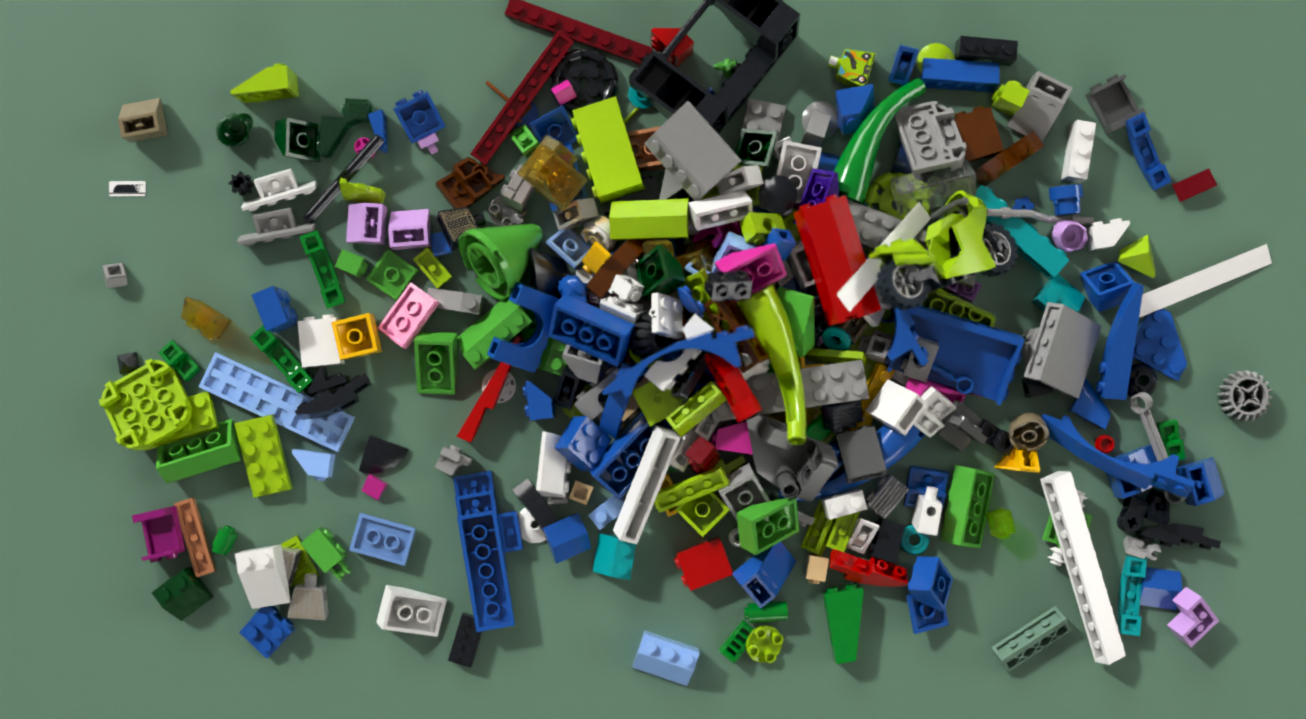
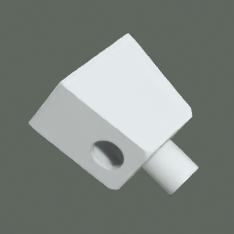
[911,486,942,536]

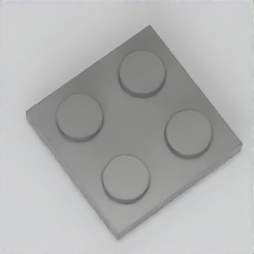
[742,98,786,142]

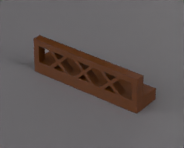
[704,299,770,373]

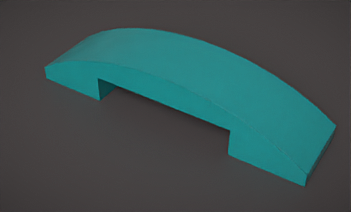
[1118,556,1147,636]

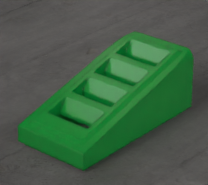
[719,620,754,664]

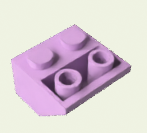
[346,203,387,245]
[388,209,432,250]

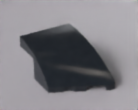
[528,248,568,299]

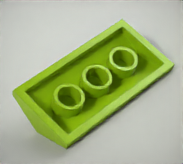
[609,199,689,240]

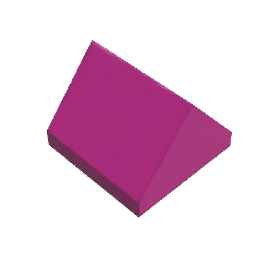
[551,80,577,106]

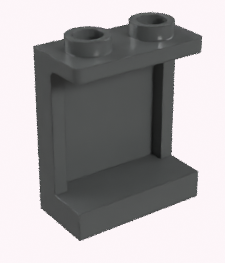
[1085,74,1147,135]
[836,425,887,484]

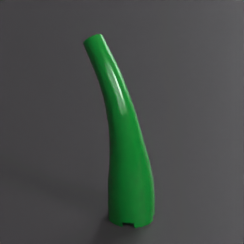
[834,78,926,205]

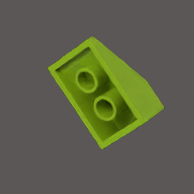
[230,63,299,104]

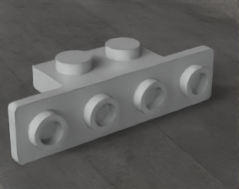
[237,207,316,246]

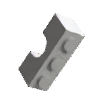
[574,365,620,421]

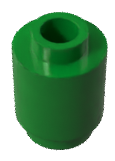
[212,525,238,556]

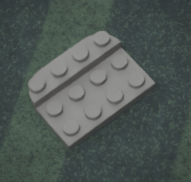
[893,101,966,175]

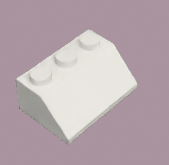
[536,432,571,498]

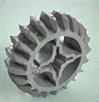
[1217,370,1273,422]

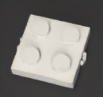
[649,293,683,340]

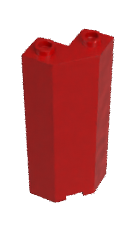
[793,194,882,325]

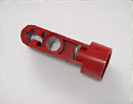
[705,352,763,423]

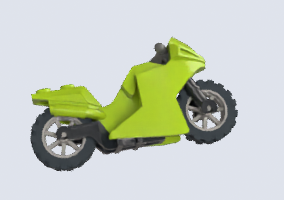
[869,190,1018,310]

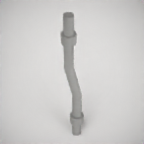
[986,207,1094,224]

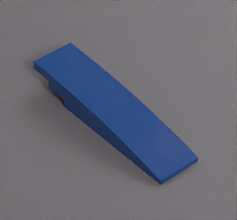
[453,470,515,632]

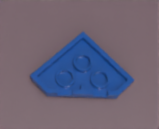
[1133,308,1187,381]

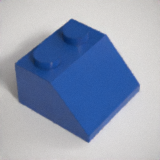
[1080,260,1134,312]
[908,556,953,611]

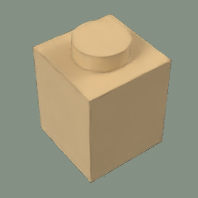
[804,554,829,584]

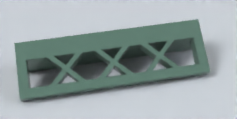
[991,606,1071,673]

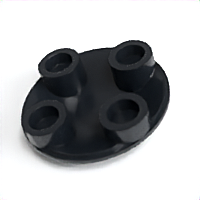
[758,175,797,214]

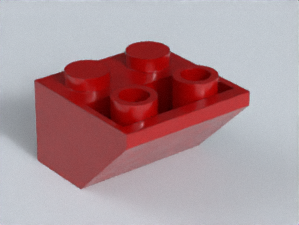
[651,28,694,68]

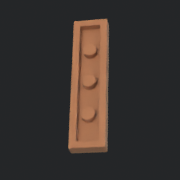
[174,497,217,577]

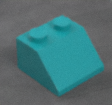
[1031,274,1085,312]
[593,533,636,580]

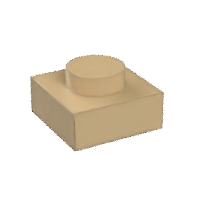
[569,480,594,505]

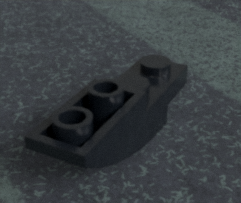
[295,374,371,419]
[1135,523,1221,550]

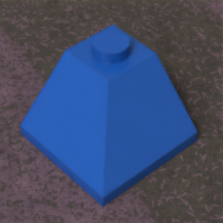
[835,84,875,135]

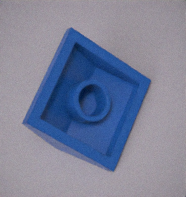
[529,105,578,153]
[542,513,591,564]
[1140,567,1182,610]
[906,593,949,634]

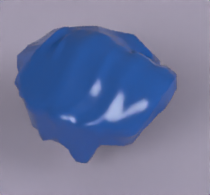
[558,275,588,303]

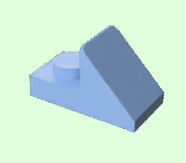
[588,495,625,530]

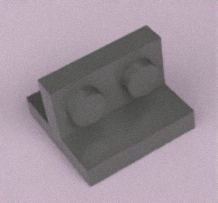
[937,399,987,452]

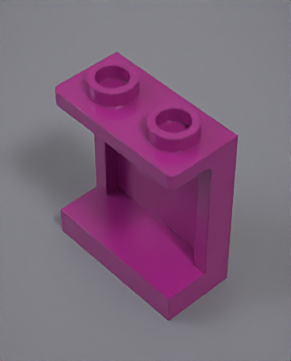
[132,506,185,563]

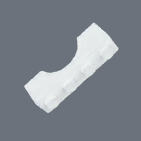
[644,314,714,392]

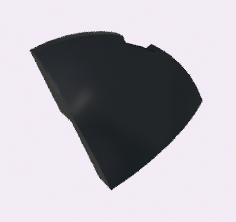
[359,435,409,474]

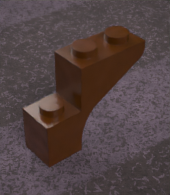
[972,131,1044,186]

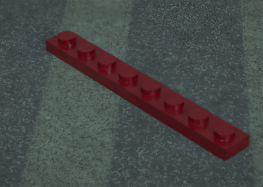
[505,0,653,65]
[470,30,574,166]

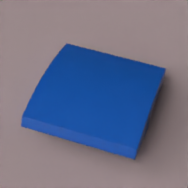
[904,465,949,512]

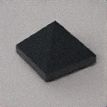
[117,352,139,374]

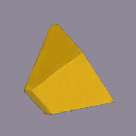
[993,447,1040,473]

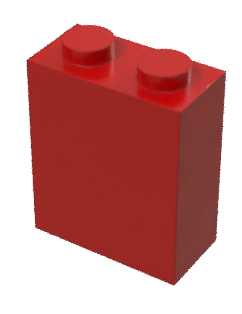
[674,536,733,591]

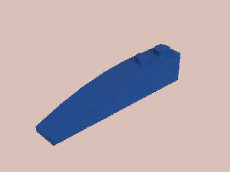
[1096,282,1144,400]

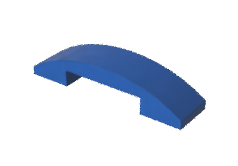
[1126,112,1172,190]
[599,362,639,439]

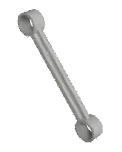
[1129,392,1188,504]

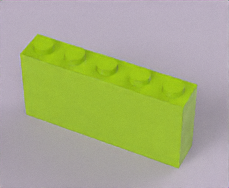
[571,96,645,203]

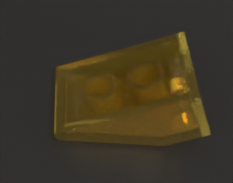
[517,142,588,211]

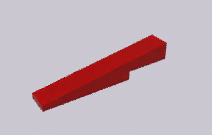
[456,336,523,442]

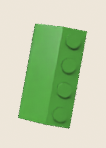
[457,297,536,370]
[156,419,241,483]
[941,465,995,549]

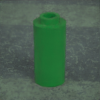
[744,601,788,623]

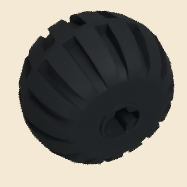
[629,312,672,360]

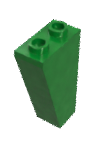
[822,583,864,664]

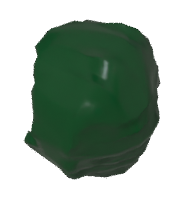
[216,113,253,147]

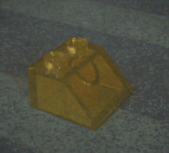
[181,297,232,340]

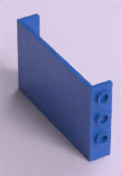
[884,305,1025,406]

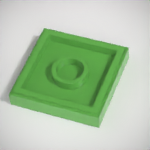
[366,248,420,301]

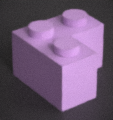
[1167,587,1219,647]

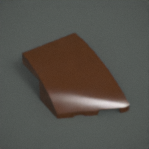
[435,157,505,209]

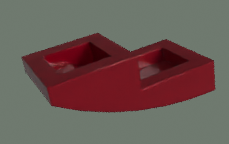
[1172,168,1217,202]

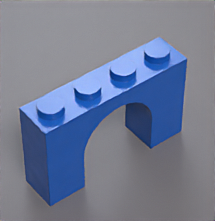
[487,282,559,373]

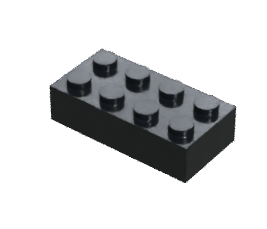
[448,612,483,668]

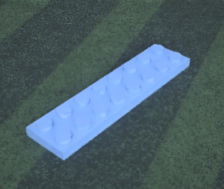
[199,352,355,452]

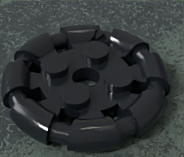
[550,49,618,114]

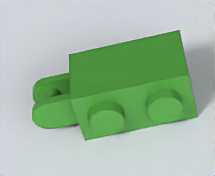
[300,527,351,581]

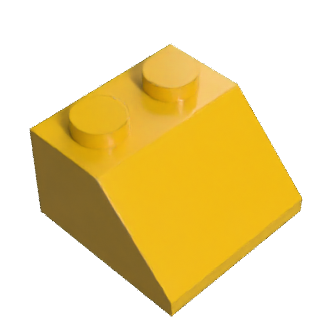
[331,313,383,360]

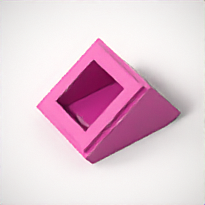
[361,474,388,500]

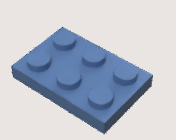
[349,512,417,566]

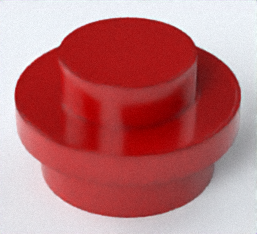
[1095,435,1115,454]

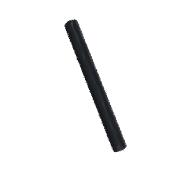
[303,134,384,223]

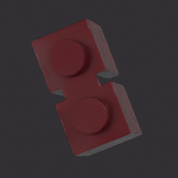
[685,435,721,475]

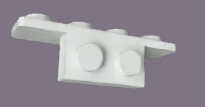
[241,168,318,212]

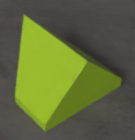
[1118,234,1155,278]

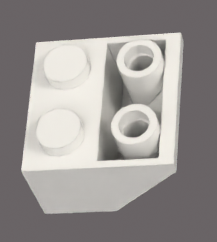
[600,295,649,324]

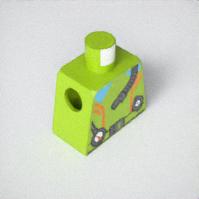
[827,49,876,88]

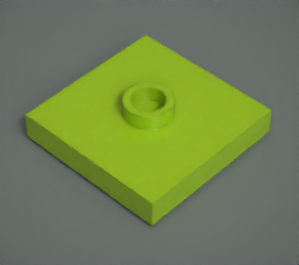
[633,382,683,427]

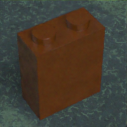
[954,106,1004,164]

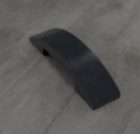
[512,478,559,538]

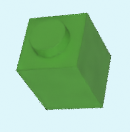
[335,249,368,277]

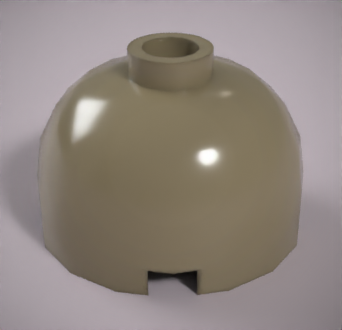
[1009,413,1049,451]

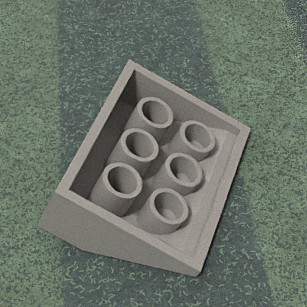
[644,101,741,201]

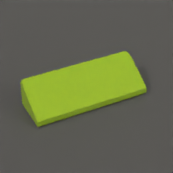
[666,381,726,437]
[801,499,836,556]

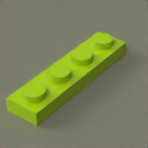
[654,466,730,513]

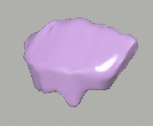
[1051,220,1089,252]

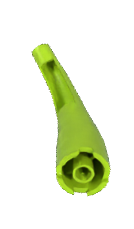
[738,285,806,445]

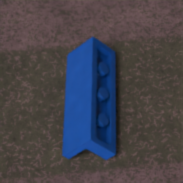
[920,58,999,93]

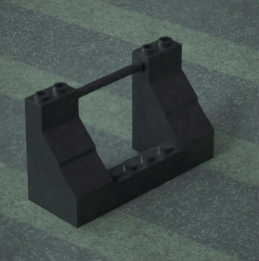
[629,0,800,135]

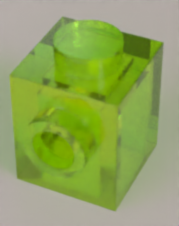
[986,508,1016,539]

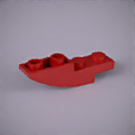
[830,549,908,587]

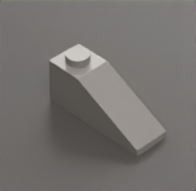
[427,288,485,316]

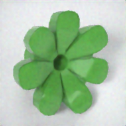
[713,58,737,78]

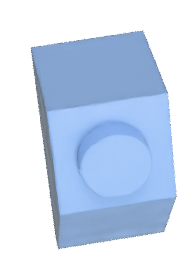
[292,449,335,481]

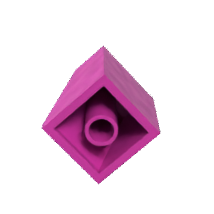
[710,420,753,455]

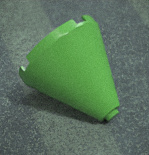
[458,223,543,300]

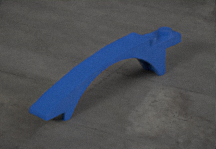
[877,279,929,366]
[602,325,755,397]
[1041,414,1195,498]

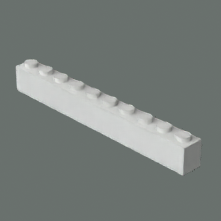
[1040,471,1126,665]

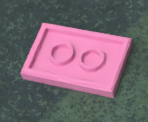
[377,282,439,350]

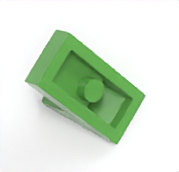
[509,124,542,159]

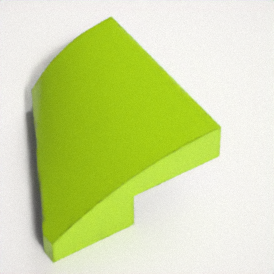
[339,178,386,204]

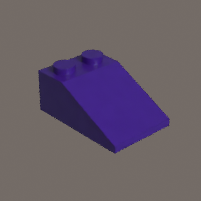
[793,168,839,225]

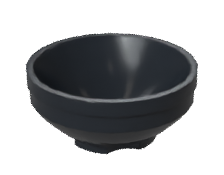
[1127,364,1158,398]

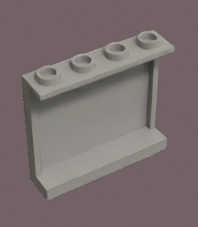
[1024,302,1102,399]

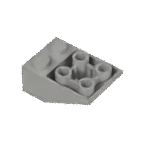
[1007,71,1072,142]

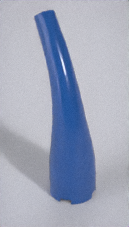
[779,424,925,502]

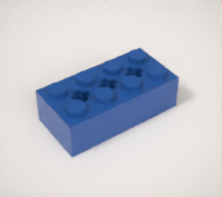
[548,294,635,367]

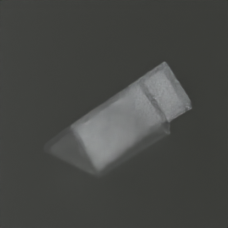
[890,159,976,216]

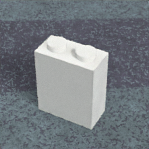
[297,314,345,368]
[865,380,928,435]

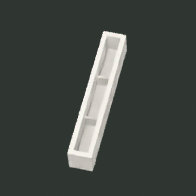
[613,425,680,544]

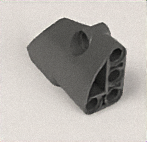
[747,414,838,502]

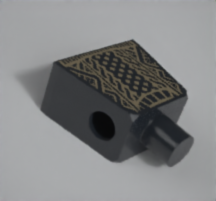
[437,207,486,251]

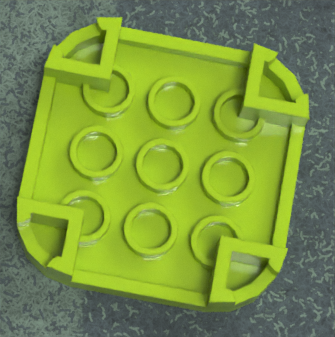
[99,359,192,451]

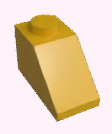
[581,241,611,275]

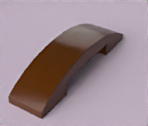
[586,239,651,299]

